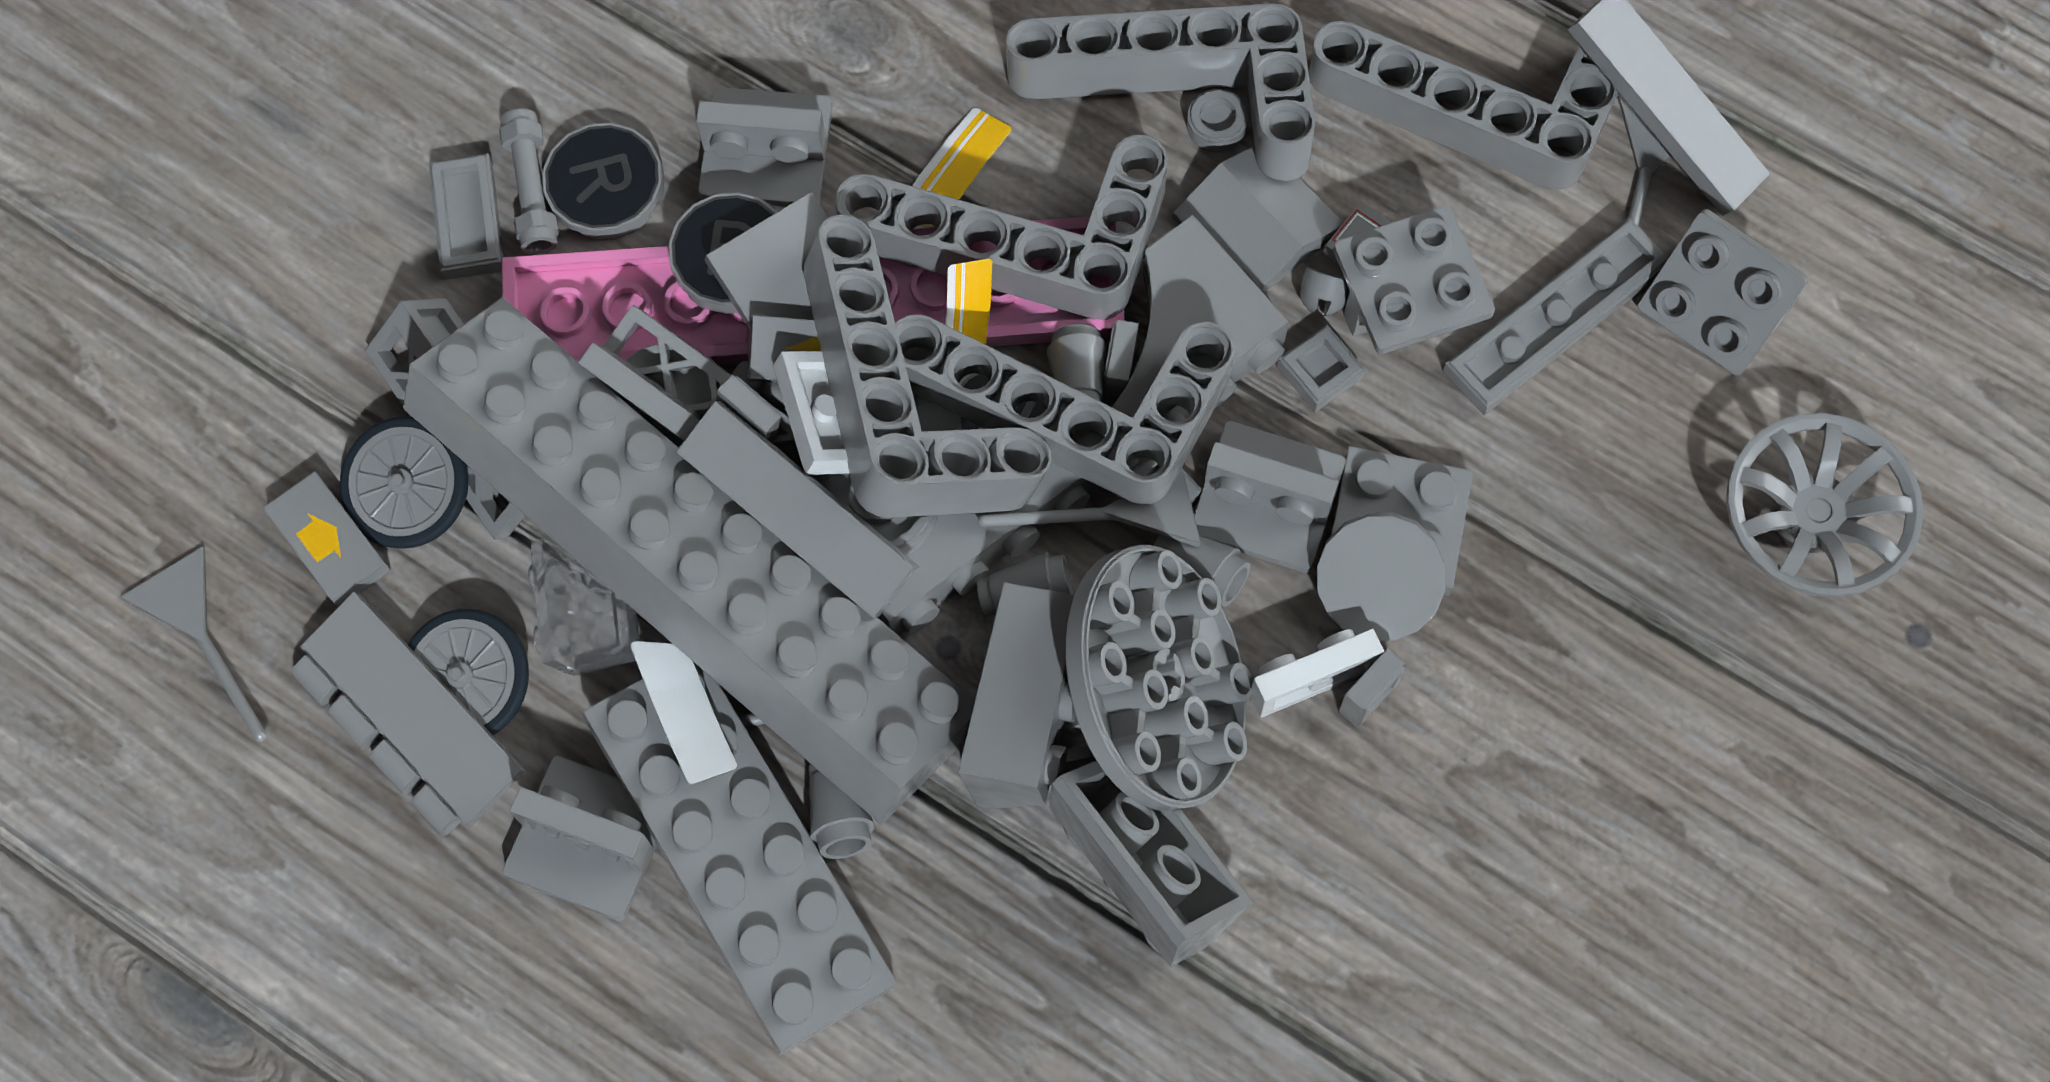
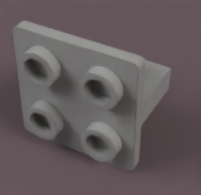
[696,87,833,207]
[1334,205,1495,354]
[1638,209,1808,375]
[1194,421,1346,573]
[502,756,657,922]

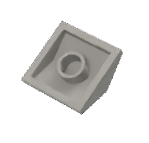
[1173,146,1343,293]

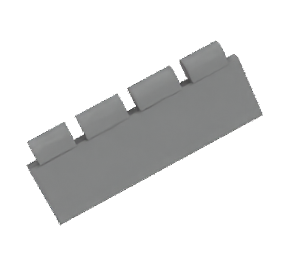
[291,592,526,836]

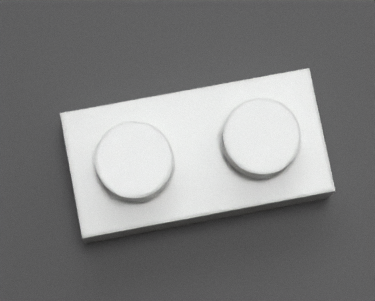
[773,351,850,475]
[1251,629,1384,718]

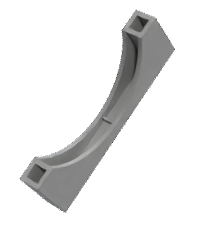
[877,215,1289,636]

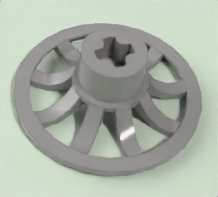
[1726,413,1923,598]

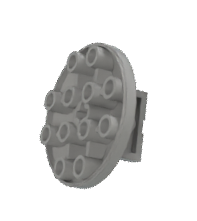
[1059,545,1253,811]

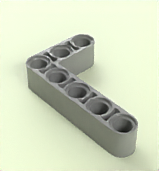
[1006,4,1315,181]
[1308,21,1619,190]
[835,135,1168,320]
[804,214,1052,518]
[895,314,1234,505]

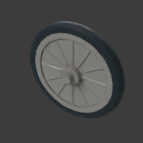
[340,417,469,549]
[408,609,529,735]

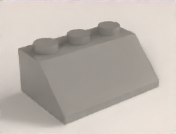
[958,582,1076,809]
[1049,761,1254,967]

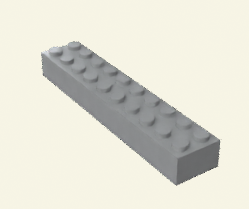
[403,297,975,825]

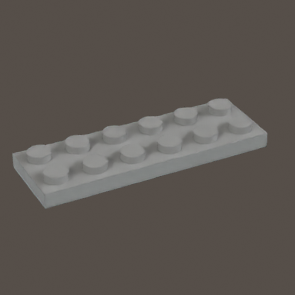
[583,663,897,1056]

